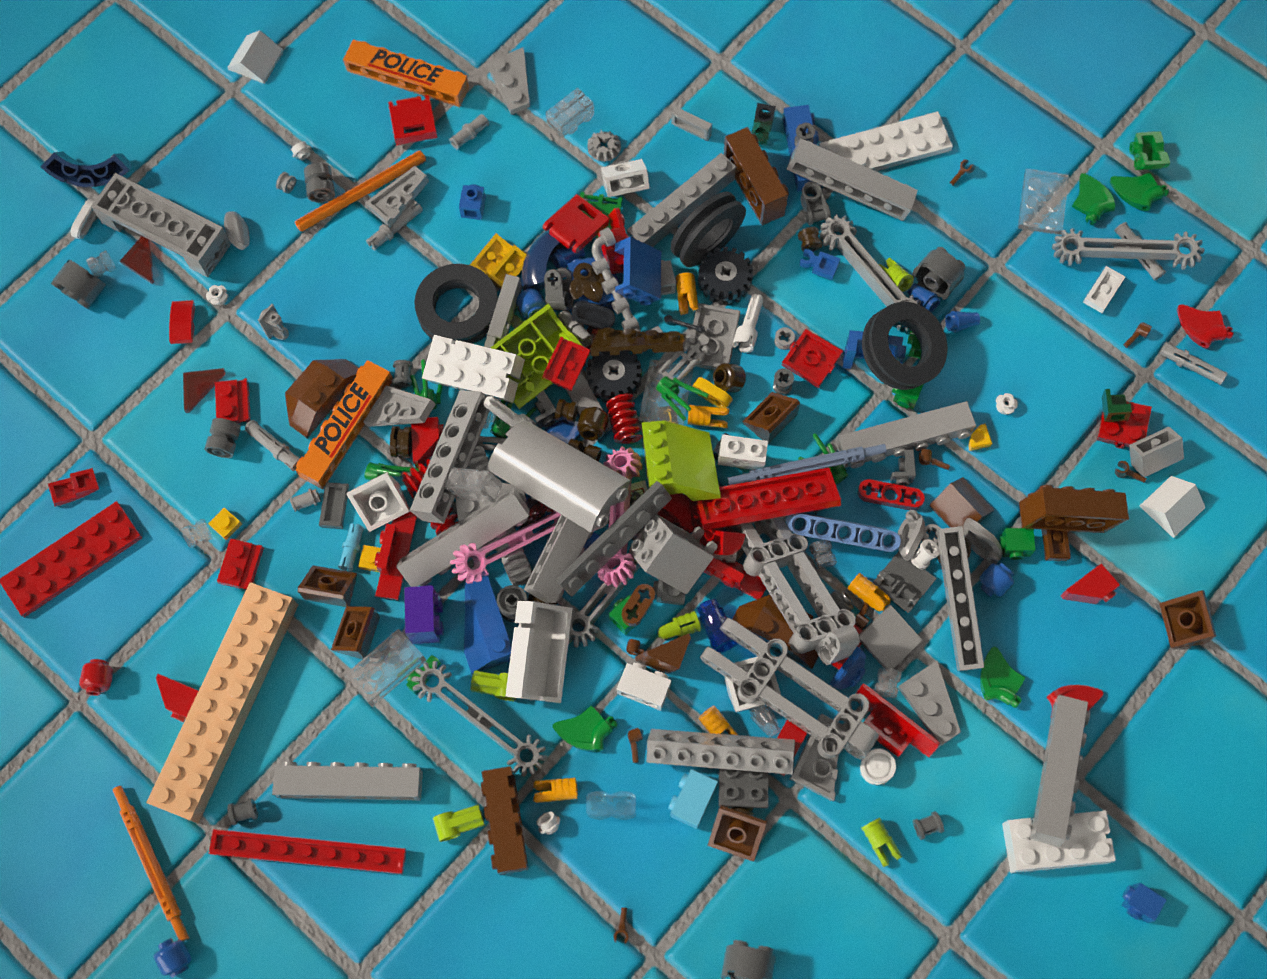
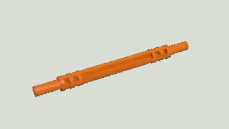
[113,786,189,942]

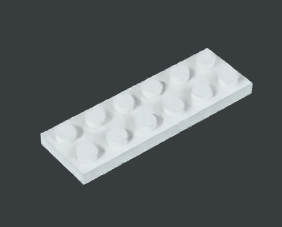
[819,112,953,171]

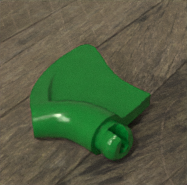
[1109,172,1169,211]
[1072,173,1115,225]
[980,646,1026,708]
[552,706,618,752]

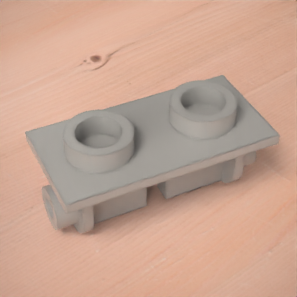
[258,303,289,340]

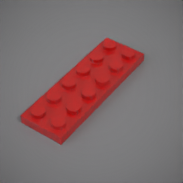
[696,467,841,530]
[0,501,142,618]

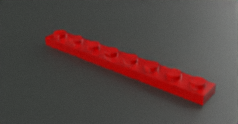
[208,829,407,874]

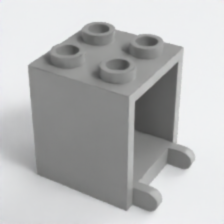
[629,514,717,594]

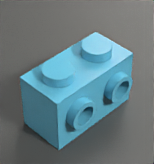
[668,769,718,829]

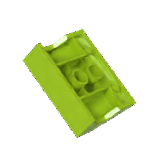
[490,304,590,409]
[642,420,720,501]

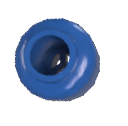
[516,289,546,320]
[979,562,1014,597]
[153,938,191,978]

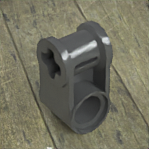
[800,182,831,226]
[544,268,574,310]

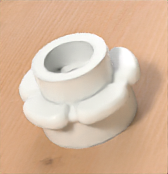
[291,141,312,160]
[206,285,228,306]
[996,393,1018,415]
[537,812,560,835]

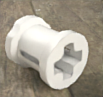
[911,539,940,570]

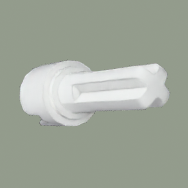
[732,294,763,353]
[483,396,536,429]

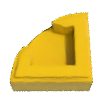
[968,423,992,451]

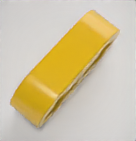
[692,377,733,408]

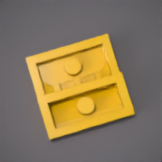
[470,233,527,289]

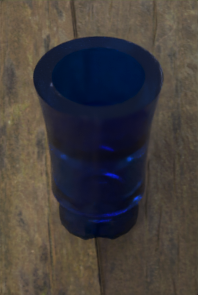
[697,598,739,654]

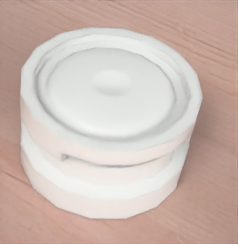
[860,749,896,786]

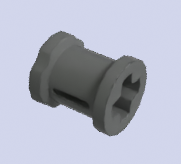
[794,123,815,146]
[392,360,413,388]
[773,368,794,395]
[228,797,258,825]
[912,811,944,840]

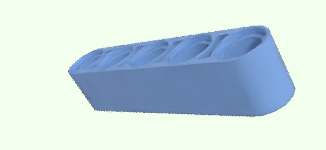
[786,513,901,552]

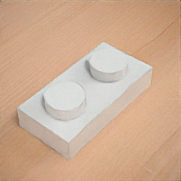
[1083,266,1125,313]

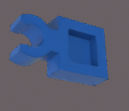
[799,249,840,280]

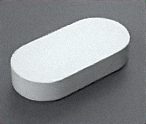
[71,199,97,239]

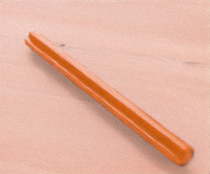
[295,150,426,232]

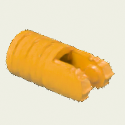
[676,272,698,315]
[687,405,729,428]
[847,573,891,612]
[698,705,738,735]
[533,777,578,803]

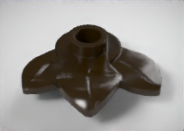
[570,262,605,303]

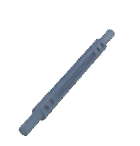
[728,444,887,485]

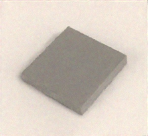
[859,605,922,672]

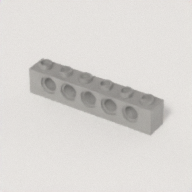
[410,390,490,524]
[647,729,795,774]

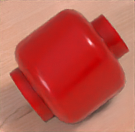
[79,659,114,696]

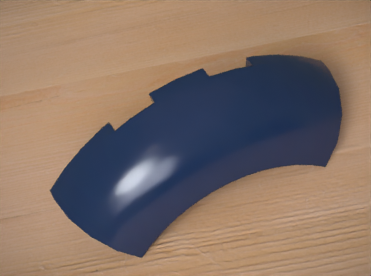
[40,151,132,187]
[521,229,564,291]

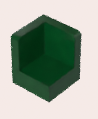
[1101,389,1132,422]

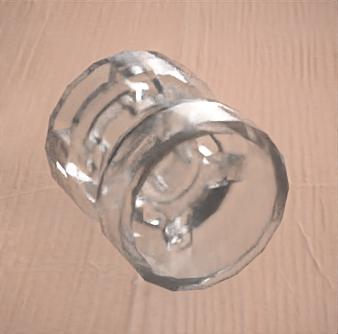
[86,250,116,278]
[181,519,213,548]
[809,540,837,569]
[874,668,902,698]

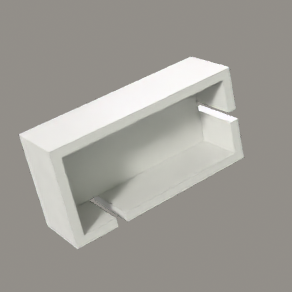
[422,335,525,403]
[506,601,572,703]
[1002,811,1115,873]

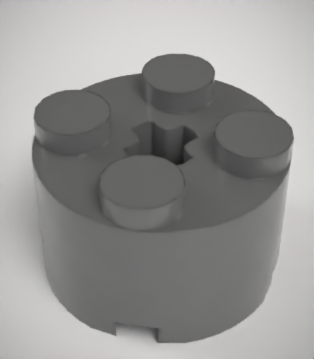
[912,247,965,300]
[51,260,106,309]
[721,940,776,979]

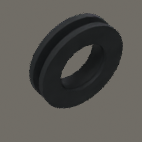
[670,192,746,267]
[415,264,498,344]
[862,301,948,390]

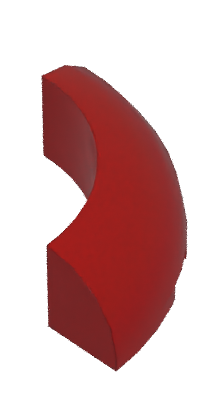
[684,494,746,555]

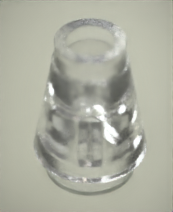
[749,705,781,738]

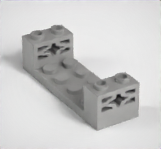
[91,173,231,277]

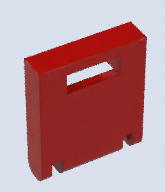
[388,94,437,146]
[543,194,610,253]

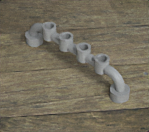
[591,227,663,333]

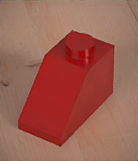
[411,417,444,468]
[657,493,693,533]
[1061,563,1120,604]
[156,674,199,723]

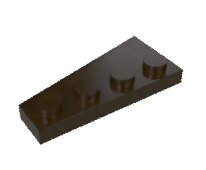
[591,328,686,356]

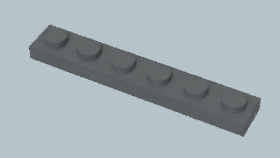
[556,481,672,597]

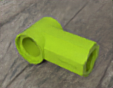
[470,671,516,701]
[433,805,485,842]

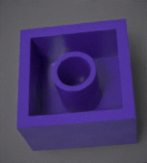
[404,585,444,644]

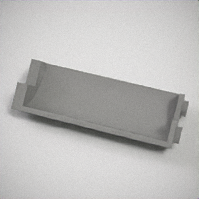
[487,420,630,532]

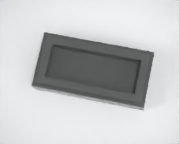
[319,482,349,529]

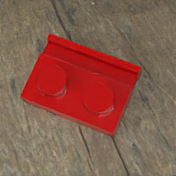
[542,337,590,391]
[215,378,251,424]
[217,539,264,589]

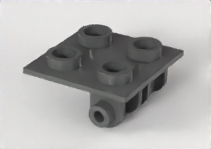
[873,551,937,613]
[719,768,768,808]

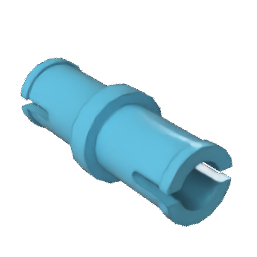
[338,523,364,571]

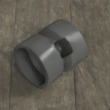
[304,162,335,203]
[204,418,241,458]
[497,585,528,622]

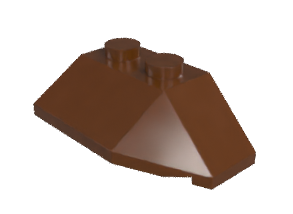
[285,359,359,438]
[732,595,819,669]

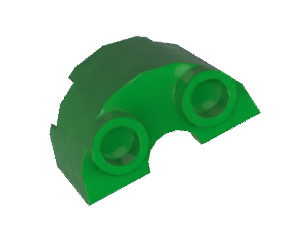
[1129,131,1171,170]

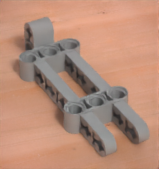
[731,517,859,665]
[700,618,879,760]

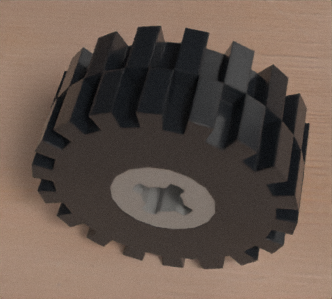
[698,247,753,305]
[586,350,642,403]

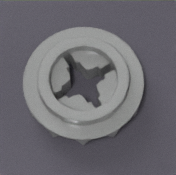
[587,130,621,161]

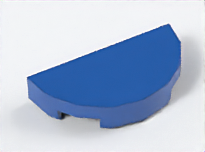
[829,647,866,690]

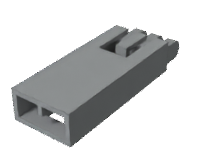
[484,274,522,348]

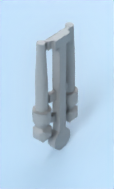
[659,335,710,381]

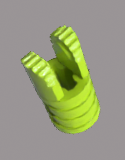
[878,258,914,292]
[657,611,701,639]
[861,817,902,867]

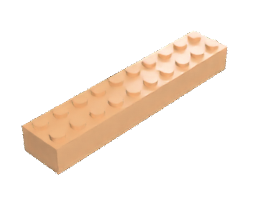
[147,582,298,824]

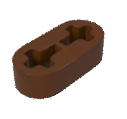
[622,584,655,627]

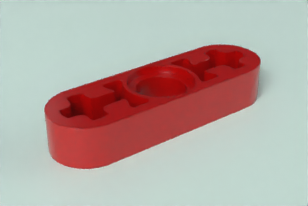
[858,479,925,511]

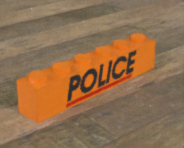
[343,39,469,107]
[296,360,393,489]

